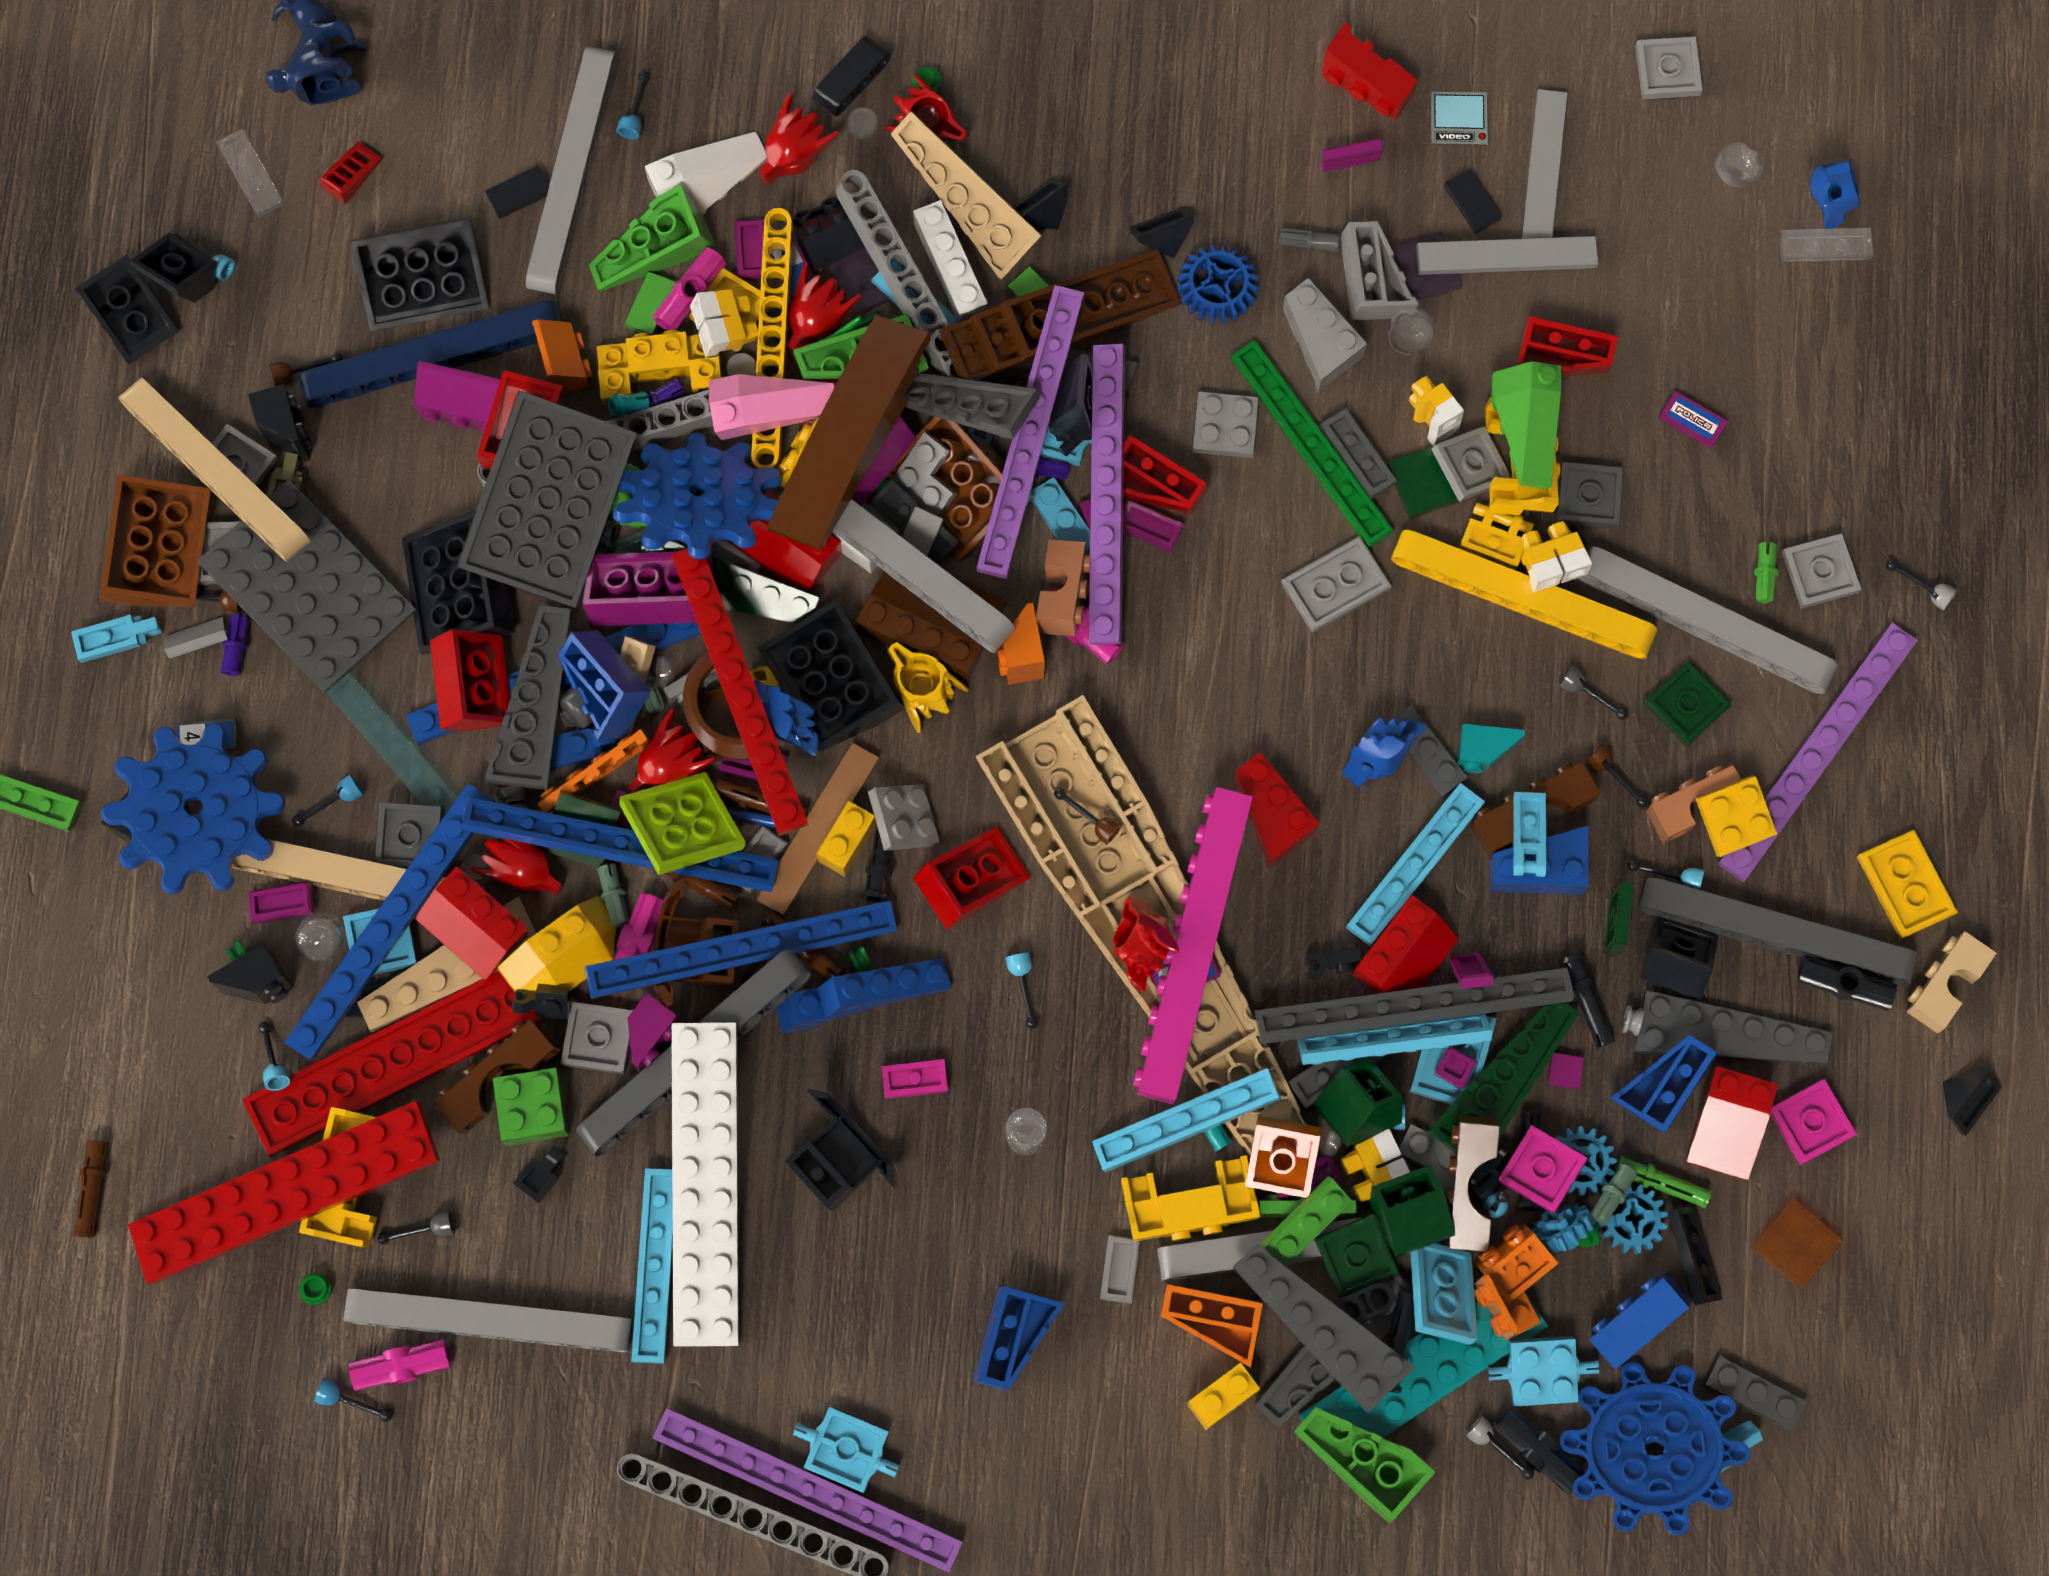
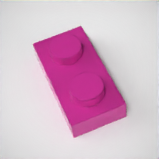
[881,1059,948,1099]

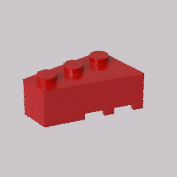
[1321,22,1418,120]
[1516,316,1618,377]
[1123,435,1208,515]
[1234,752,1320,870]

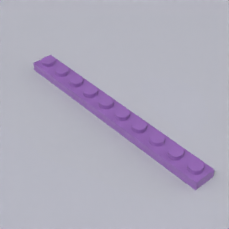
[977,285,1084,579]
[1089,344,1125,645]
[1717,623,1918,882]
[653,1408,963,1573]

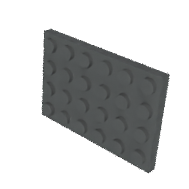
[457,390,637,608]
[197,480,416,694]

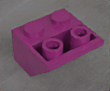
[627,993,680,1073]

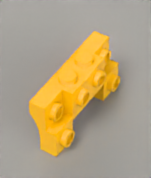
[596,330,722,405]
[1485,397,1560,515]
[299,1107,377,1249]
[1121,1155,1260,1242]

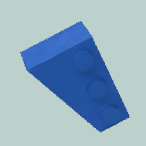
[558,631,651,741]
[1489,826,1588,895]
[1610,1035,1717,1135]
[1589,1272,1693,1370]
[972,1286,1065,1391]

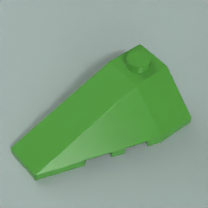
[589,184,715,292]
[1294,1407,1435,1523]

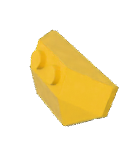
[497,895,617,992]

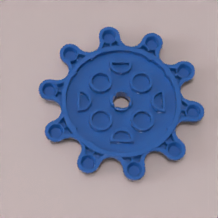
[613,433,782,559]
[101,724,286,894]
[1560,1362,1750,1536]

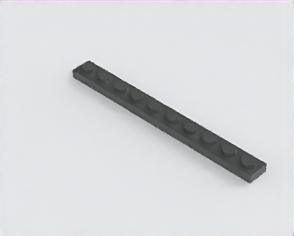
[1255,968,1574,1044]

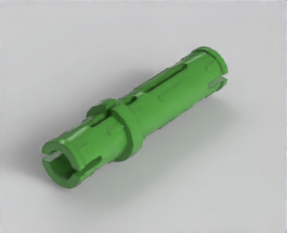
[1614,1155,1712,1209]

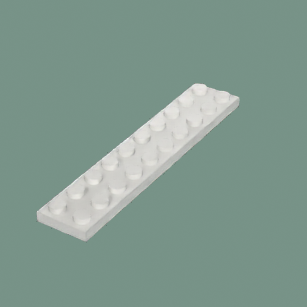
[672,1022,739,1346]

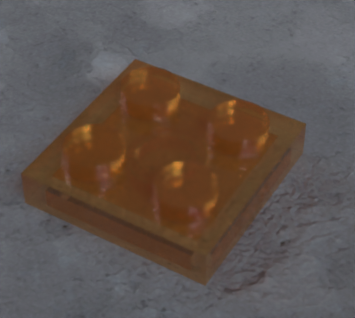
[1751,1198,1843,1290]

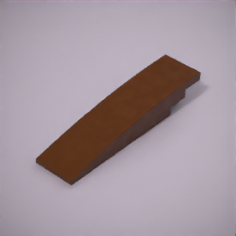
[939,249,1182,381]
[767,315,931,550]

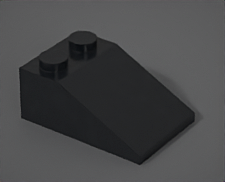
[75,254,179,364]

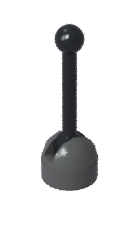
[1559,666,1628,720]
[377,1210,456,1245]

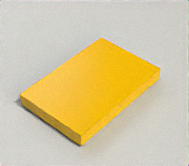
[1857,830,1958,940]

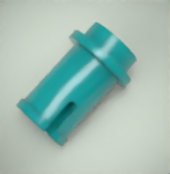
[608,391,649,418]
[1204,1125,1233,1152]

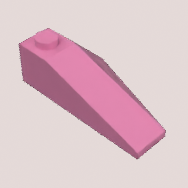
[709,374,835,440]

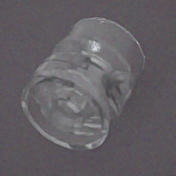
[1006,1108,1047,1155]

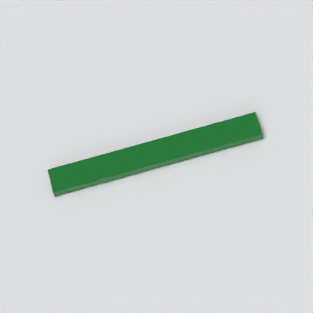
[1230,340,1394,550]

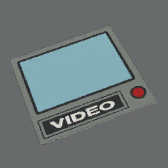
[1431,91,1488,144]

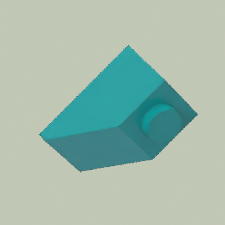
[1457,724,1525,774]

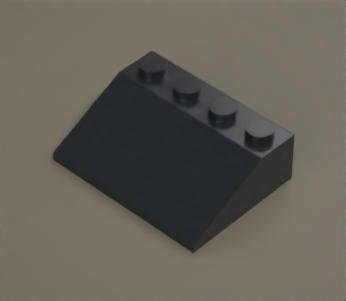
[350,216,489,331]
[402,510,516,654]
[758,599,904,752]

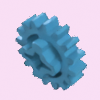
[1555,1126,1617,1197]
[1597,1185,1668,1255]
[1530,1204,1595,1256]

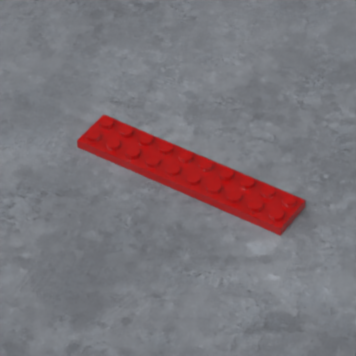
[242,971,548,1157]
[128,1101,441,1285]

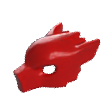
[884,72,969,142]
[759,93,839,185]
[787,262,861,356]
[628,709,715,793]
[469,838,564,896]
[1112,896,1179,992]

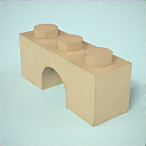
[1906,931,1997,1034]

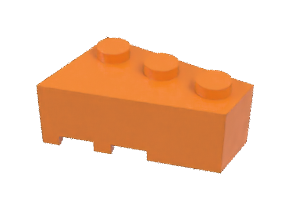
[1161,1284,1263,1368]

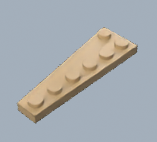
[891,112,1042,280]
[357,897,536,1033]

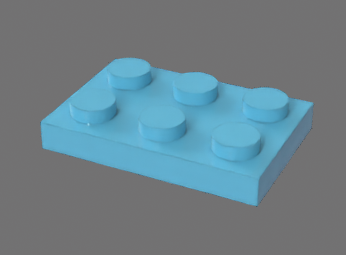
[1409,1016,1497,1105]
[1410,1243,1478,1345]

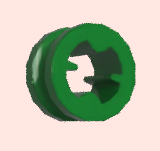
[225,940,248,961]
[847,945,874,973]

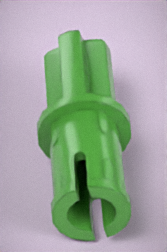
[1754,542,1779,604]

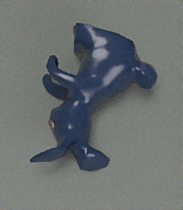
[266,0,367,105]

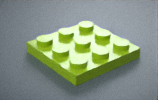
[619,772,745,875]

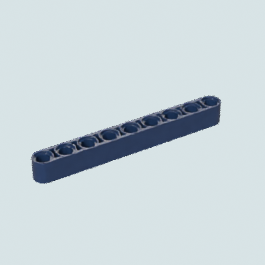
[299,300,564,408]

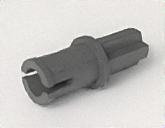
[1279,228,1339,253]

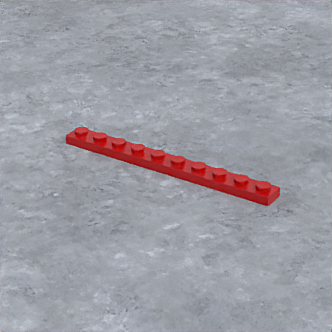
[671,548,809,836]

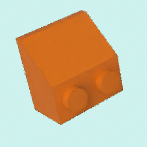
[532,319,592,395]
[997,603,1045,685]
[1245,1116,1321,1198]

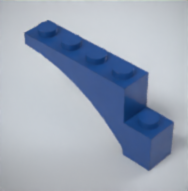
[776,958,952,1034]

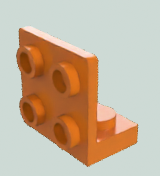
[1475,1223,1559,1304]
[1474,1274,1541,1341]

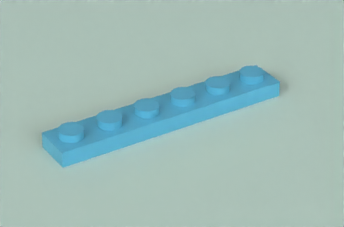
[1346,783,1485,947]
[1297,1013,1492,1065]
[1092,1068,1281,1173]
[631,1168,673,1364]

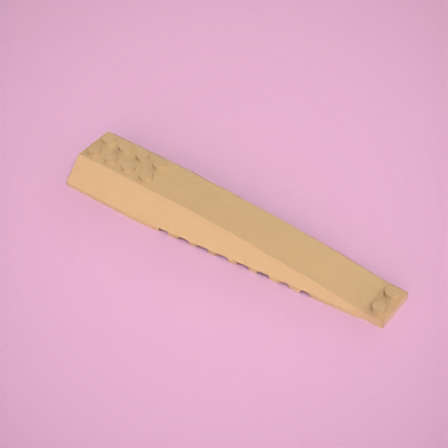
[975,695,1306,1156]

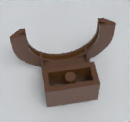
[683,639,749,763]
[653,878,739,1007]

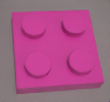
[1770,1079,1857,1165]
[1498,1125,1587,1214]

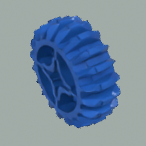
[1178,244,1258,325]

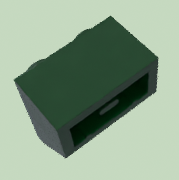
[1314,1057,1403,1147]
[1370,1165,1455,1258]

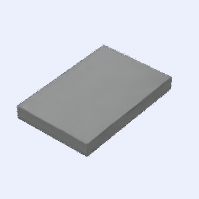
[1281,536,1392,633]

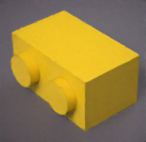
[816,801,877,877]
[1187,1363,1260,1431]

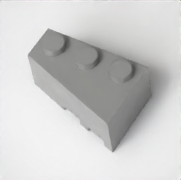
[1340,221,1418,320]
[1283,278,1367,392]

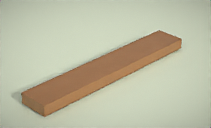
[757,742,879,917]

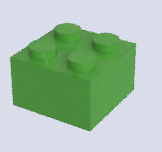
[493,1068,569,1146]

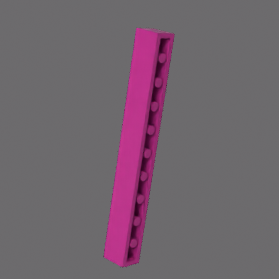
[1133,787,1253,1105]

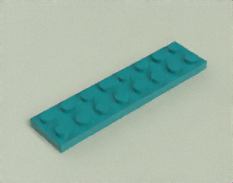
[1299,1293,1548,1438]

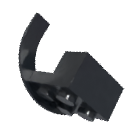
[785,1089,898,1211]

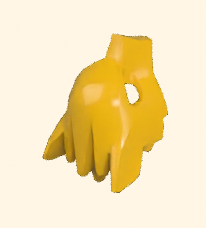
[887,642,969,733]

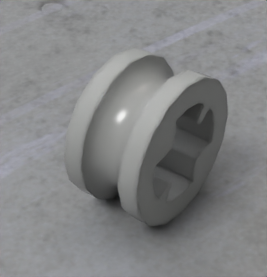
[1621,1005,1644,1036]

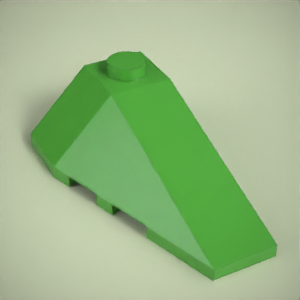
[793,314,929,379]
[1491,361,1561,489]

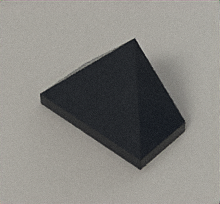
[1013,178,1069,230]
[1129,207,1194,258]
[1943,1068,2002,1136]

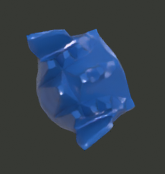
[1810,158,1861,233]
[754,679,819,756]
[1341,717,1427,788]

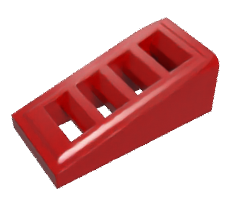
[319,142,382,205]

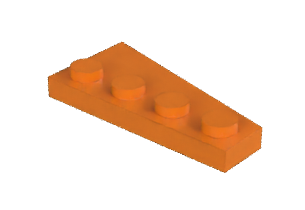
[537,729,648,813]

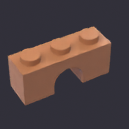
[1036,540,1090,636]
[1646,765,1741,844]

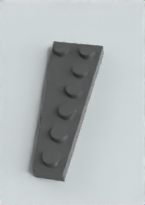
[905,373,1040,439]
[485,605,571,790]
[1633,991,1833,1065]
[1233,1245,1414,1413]
[1254,1274,1413,1428]

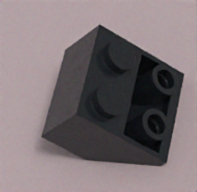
[792,197,866,271]
[248,384,312,462]

